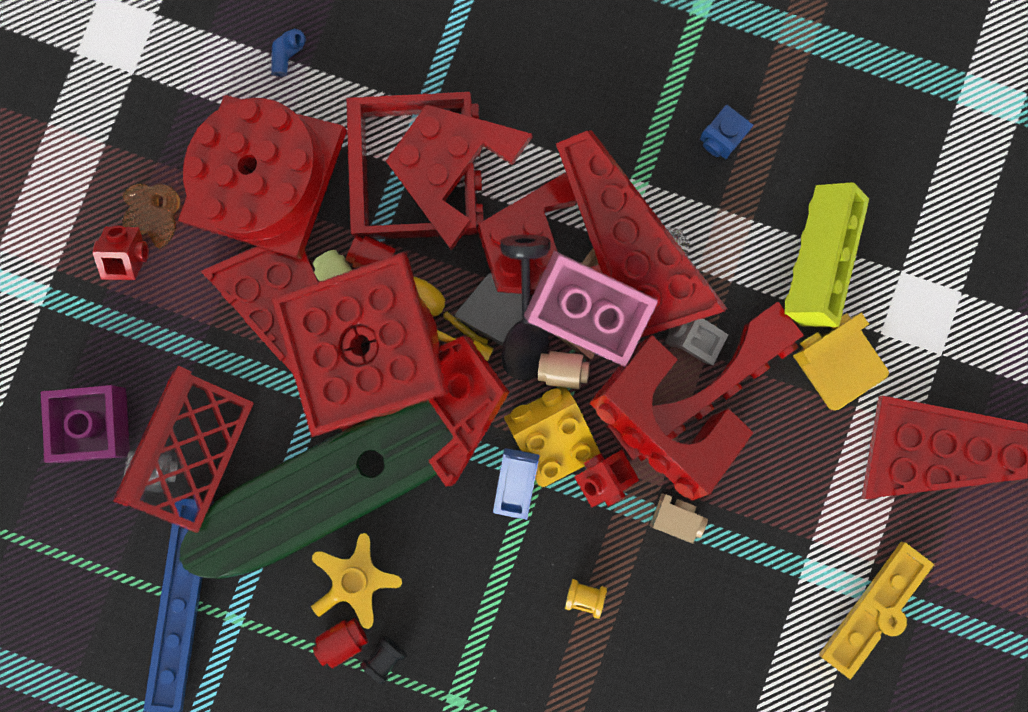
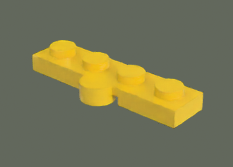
[818,542,934,680]

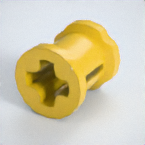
[565,579,607,619]

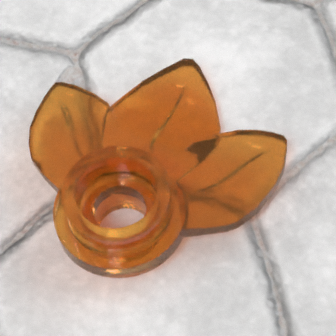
[122,183,180,248]

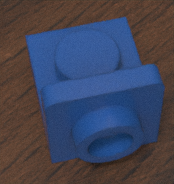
[700,105,753,160]

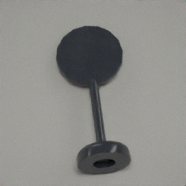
[500,235,551,380]

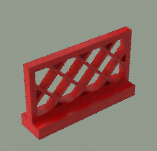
[113,366,254,533]

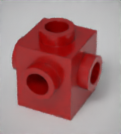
[92,225,149,280]
[574,449,639,507]

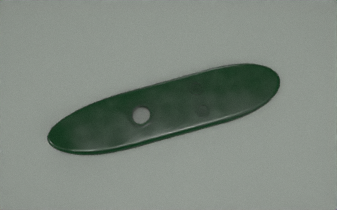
[179,400,453,579]

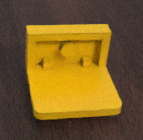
[793,312,889,411]
[504,387,600,487]

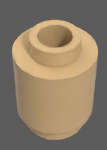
[538,351,590,389]

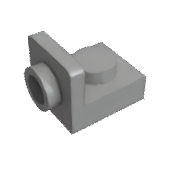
[665,318,728,365]

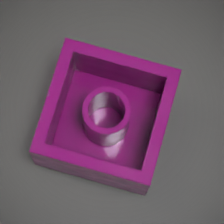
[41,385,130,463]

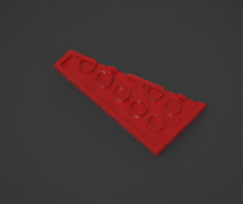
[556,130,727,338]
[201,246,359,431]
[861,395,1028,499]

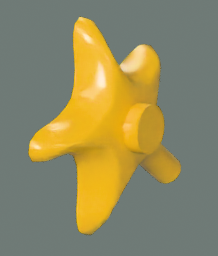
[311,533,402,629]

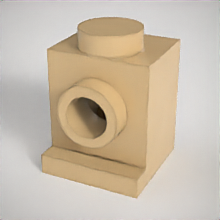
[649,494,708,543]

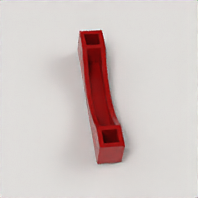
[606,302,804,462]

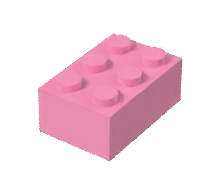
[524,251,658,367]

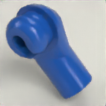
[271,29,306,77]

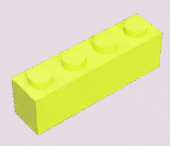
[784,182,869,327]

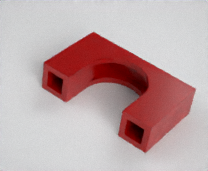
[589,335,753,501]

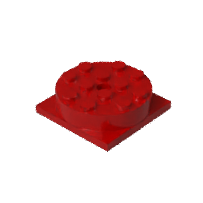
[178,95,347,259]
[272,252,448,437]

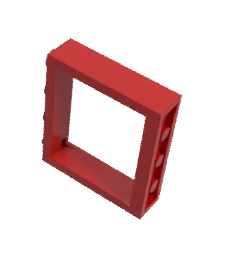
[346,92,484,239]

